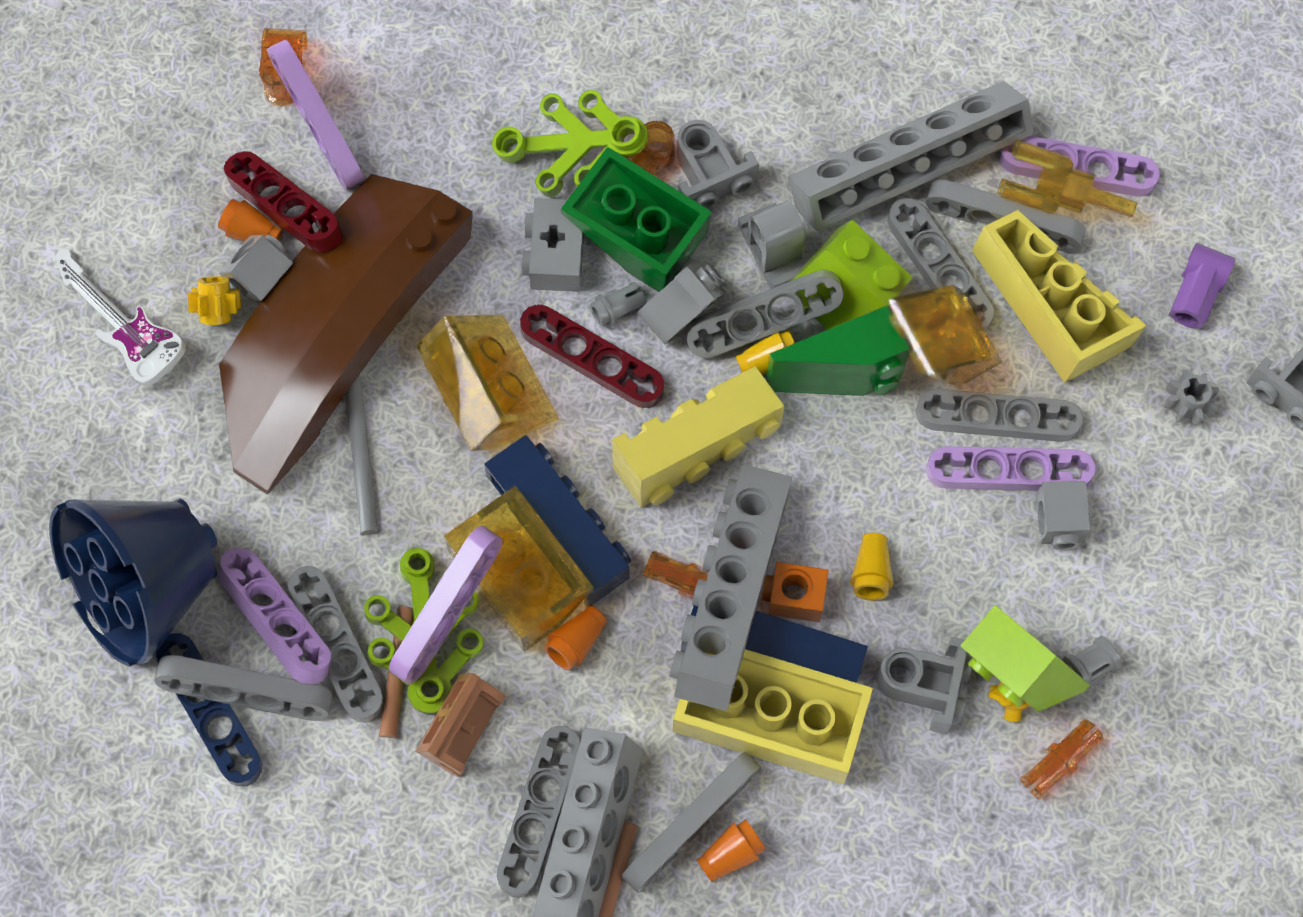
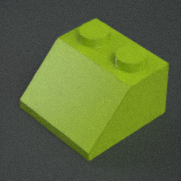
[791,219,913,330]
[960,605,1090,712]

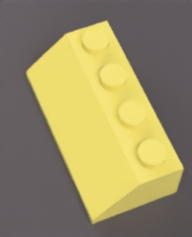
[672,649,873,785]

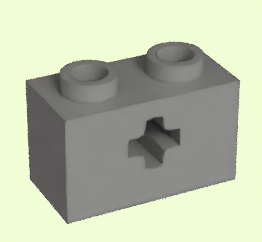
[522,198,584,292]

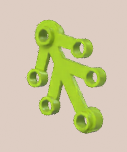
[492,90,649,197]
[364,548,483,714]

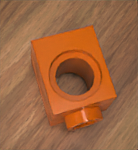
[761,562,829,623]

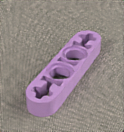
[267,39,365,190]
[999,136,1160,196]
[926,446,1096,491]
[389,526,503,685]
[218,548,331,685]

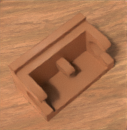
[415,673,506,777]

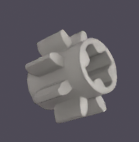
[1164,370,1219,426]

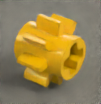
[187,276,241,325]

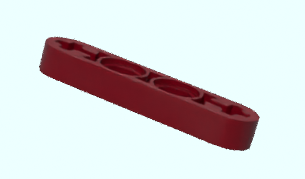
[224,151,343,253]
[520,304,664,408]

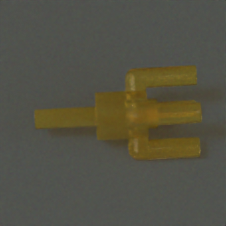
[997,139,1137,218]

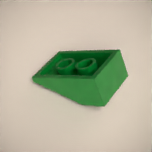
[561,146,712,292]
[766,305,910,396]

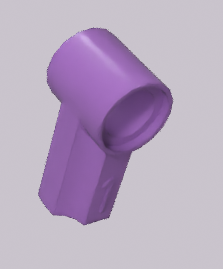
[1168,242,1236,329]

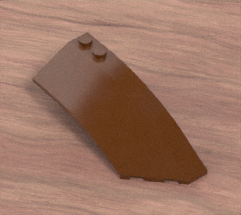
[219,174,473,495]

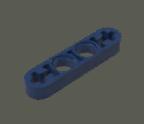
[155,633,263,787]

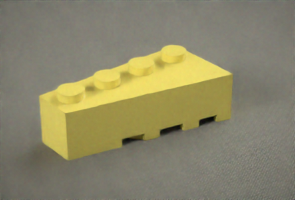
[972,210,1147,383]
[612,366,784,508]

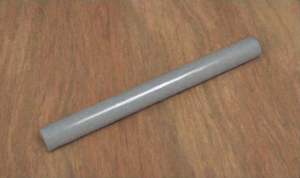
[345,375,378,535]

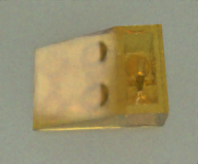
[888,285,1002,387]

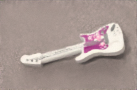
[56,248,185,387]

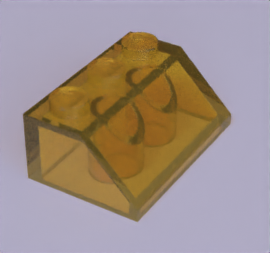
[416,315,559,451]
[444,485,594,652]

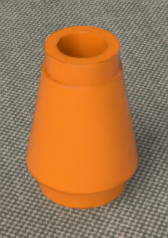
[218,199,284,242]
[544,606,607,670]
[697,819,767,882]

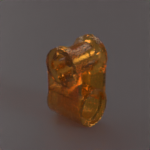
[259,28,308,106]

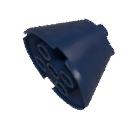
[49,498,217,667]

